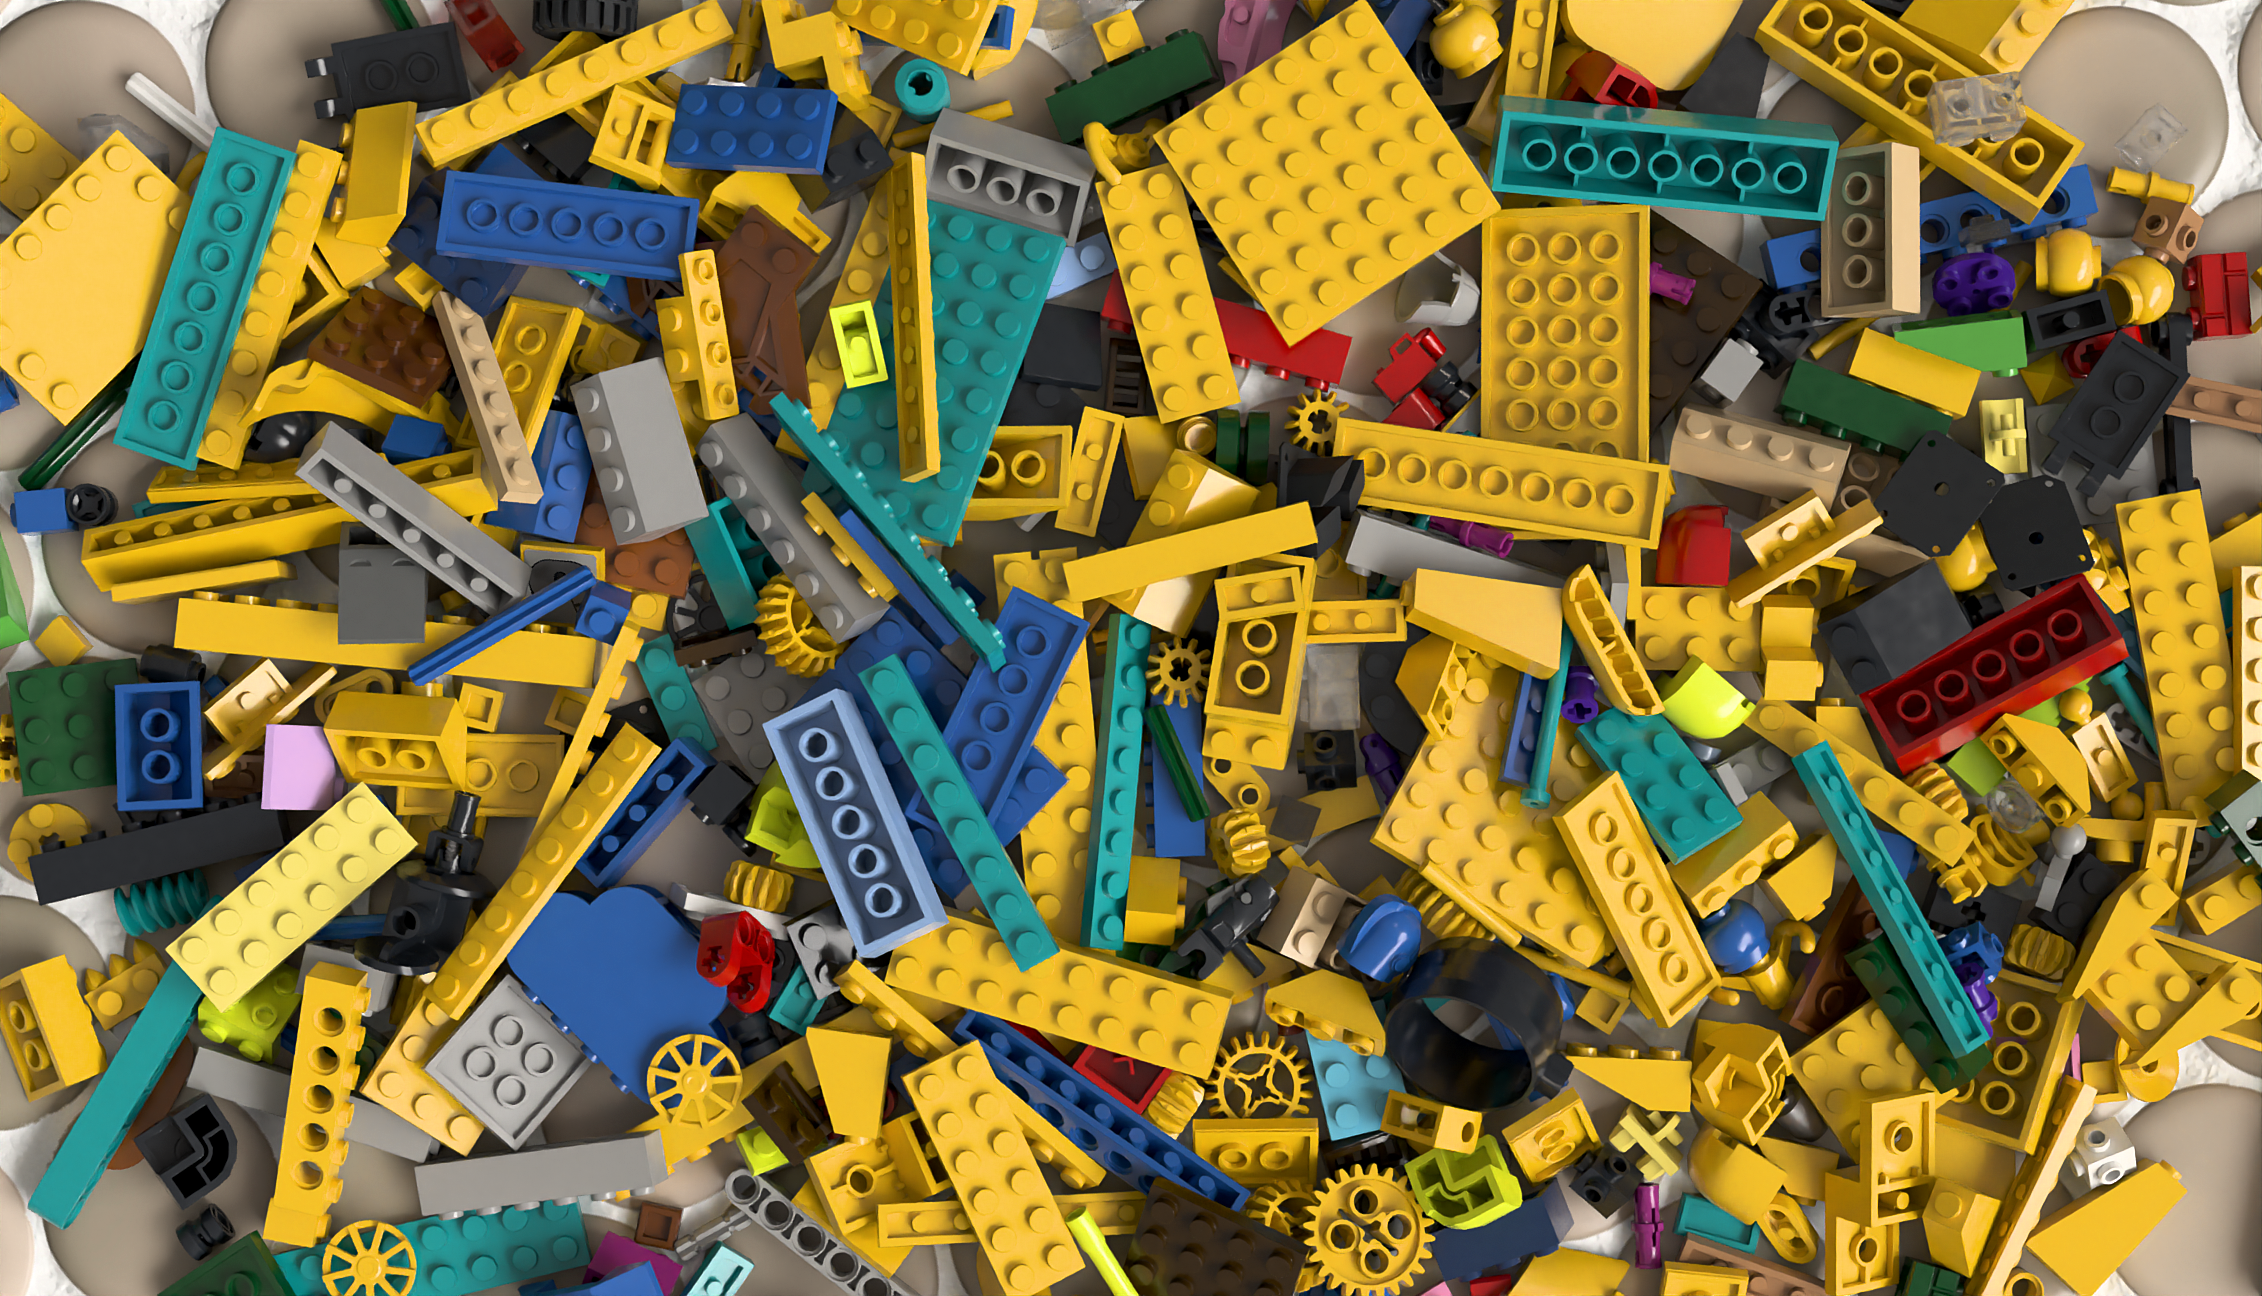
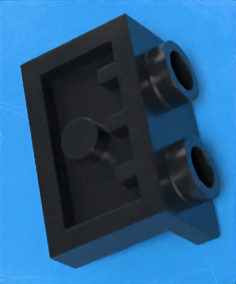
[1726,278,1820,380]

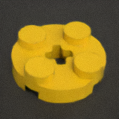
[7,803,92,882]

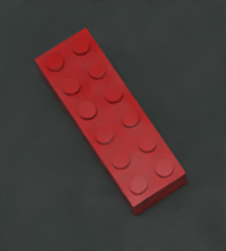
[1859,573,2129,776]

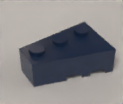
[1428,1177,1574,1283]

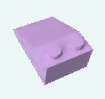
[261,724,348,810]

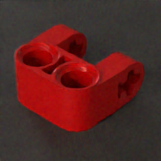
[696,910,775,1014]

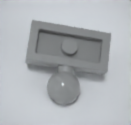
[2033,823,2087,912]

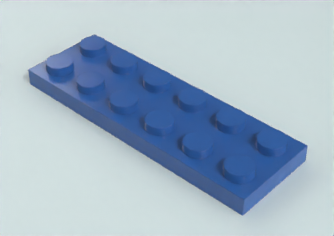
[436,170,700,283]
[904,586,1091,836]

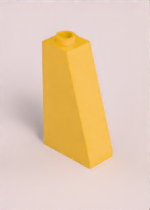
[1399,568,1563,680]
[2023,1158,2188,1296]

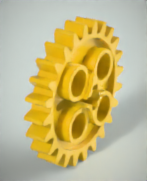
[1299,1164,1435,1296]

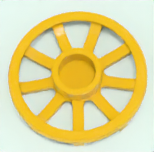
[647,1034,742,1129]
[322,1220,417,1296]

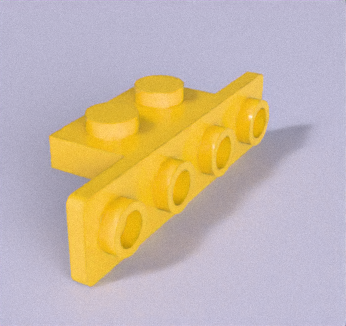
[655,249,739,421]
[1724,489,1883,609]
[201,657,337,781]

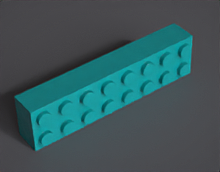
[1488,95,1839,221]

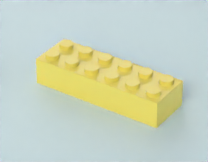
[165,781,419,1013]

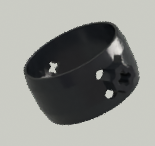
[1383,936,1575,1112]

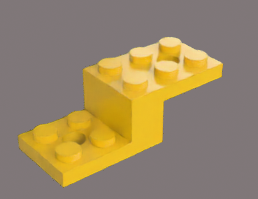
[1825,1088,1935,1296]
[804,1110,1030,1238]

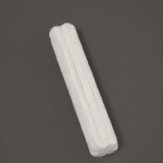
[125,72,215,154]

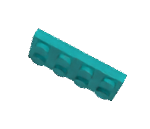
[1574,706,1744,865]

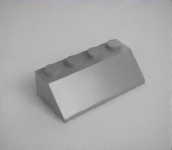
[925,107,1097,247]
[570,357,709,545]

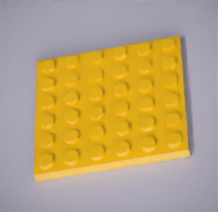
[1152,0,1501,347]
[1369,652,1610,971]

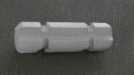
[674,1207,753,1261]

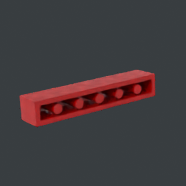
[1101,268,1353,393]

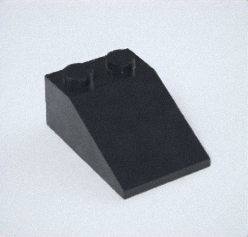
[786,79,894,214]
[1817,558,1973,696]

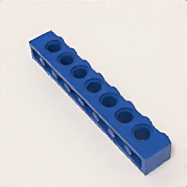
[1759,164,2099,295]
[950,1009,1251,1212]

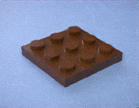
[306,285,454,409]

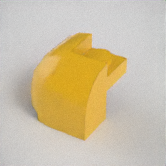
[1690,1023,1793,1146]
[1687,1120,1789,1225]

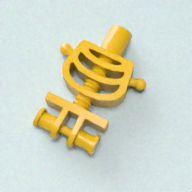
[1916,804,2050,904]

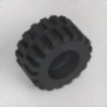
[532,0,638,44]

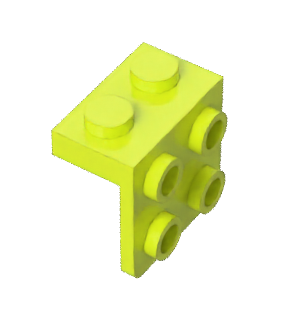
[198,963,303,1065]

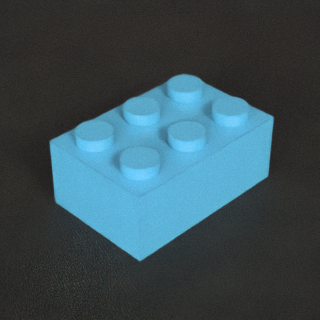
[1303,996,1406,1141]

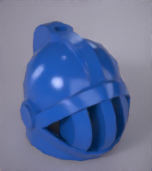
[1336,894,1422,983]

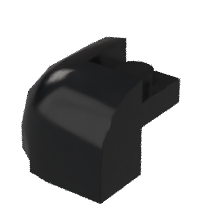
[132,1092,238,1210]

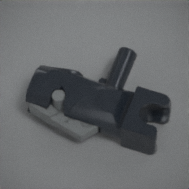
[1169,873,1280,981]

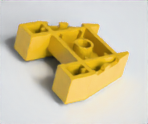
[2055,868,2262,1071]

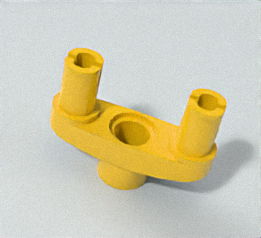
[2077,782,2168,865]

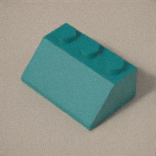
[684,495,783,630]

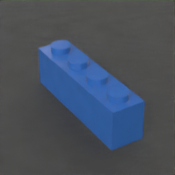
[1143,691,1205,857]
[574,737,719,888]

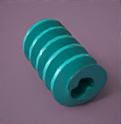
[895,59,951,124]
[114,868,210,937]

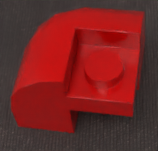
[1559,50,1658,109]
[1655,504,1731,588]

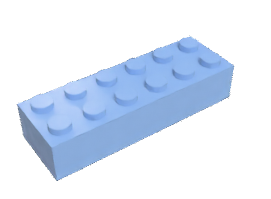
[762,688,949,958]

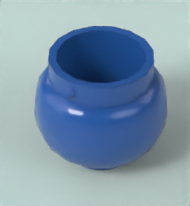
[1696,899,1770,974]

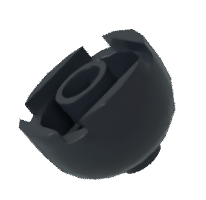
[243,411,317,464]

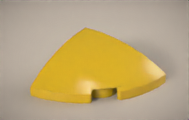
[568,305,648,375]

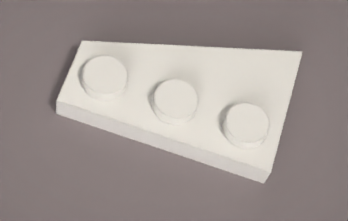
[668,882,798,941]

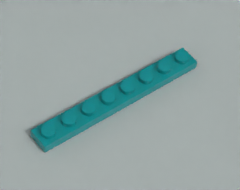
[1079,613,1152,951]
[858,653,1060,973]
[1791,740,1991,1059]

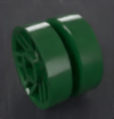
[1214,408,1270,486]

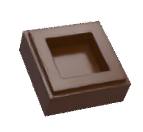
[634,1200,684,1251]

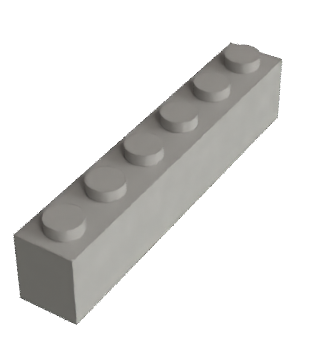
[694,412,890,644]
[295,420,532,617]
[1339,508,1569,589]
[414,1129,668,1220]

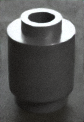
[1775,1083,1828,1142]

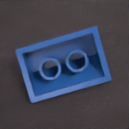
[483,410,593,544]
[115,681,203,812]

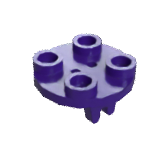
[1931,247,2016,317]

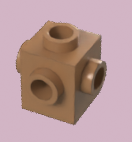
[2131,196,2204,265]

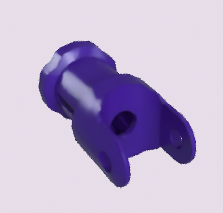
[1560,666,1599,723]
[1359,733,1405,806]
[1953,963,1998,1038]

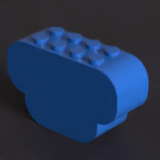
[507,884,731,1108]

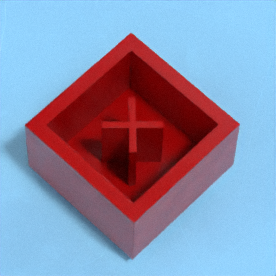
[1072,1044,1173,1115]

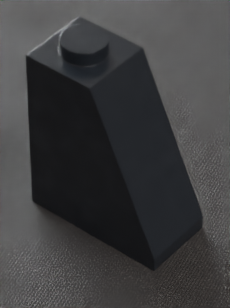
[1674,31,1770,118]

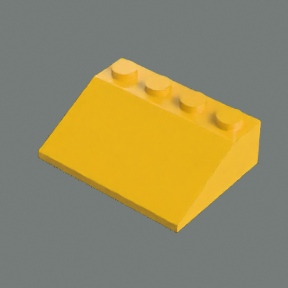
[1896,0,2075,90]
[1935,969,2086,1157]

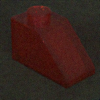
[444,0,525,73]

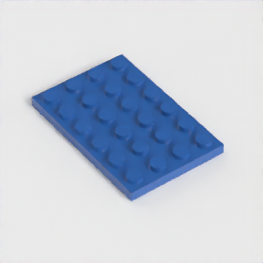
[789,604,1071,900]

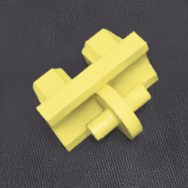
[1979,398,2028,474]
[1609,1101,1684,1181]

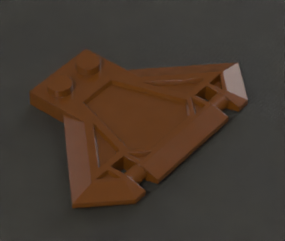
[626,204,821,415]

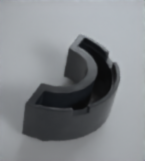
[1355,621,1432,758]

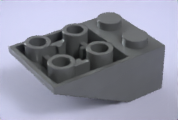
[338,522,429,644]

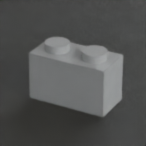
[1689,338,1764,409]

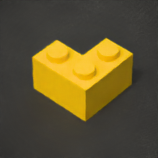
[1752,594,1823,701]

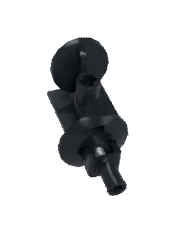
[353,790,498,976]

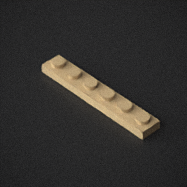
[431,291,544,504]

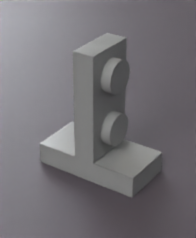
[1706,737,1794,806]

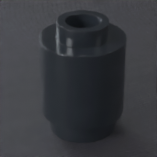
[139,643,206,686]

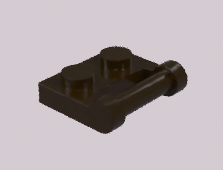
[741,1060,833,1167]

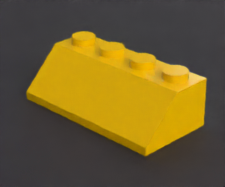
[1101,449,1262,638]

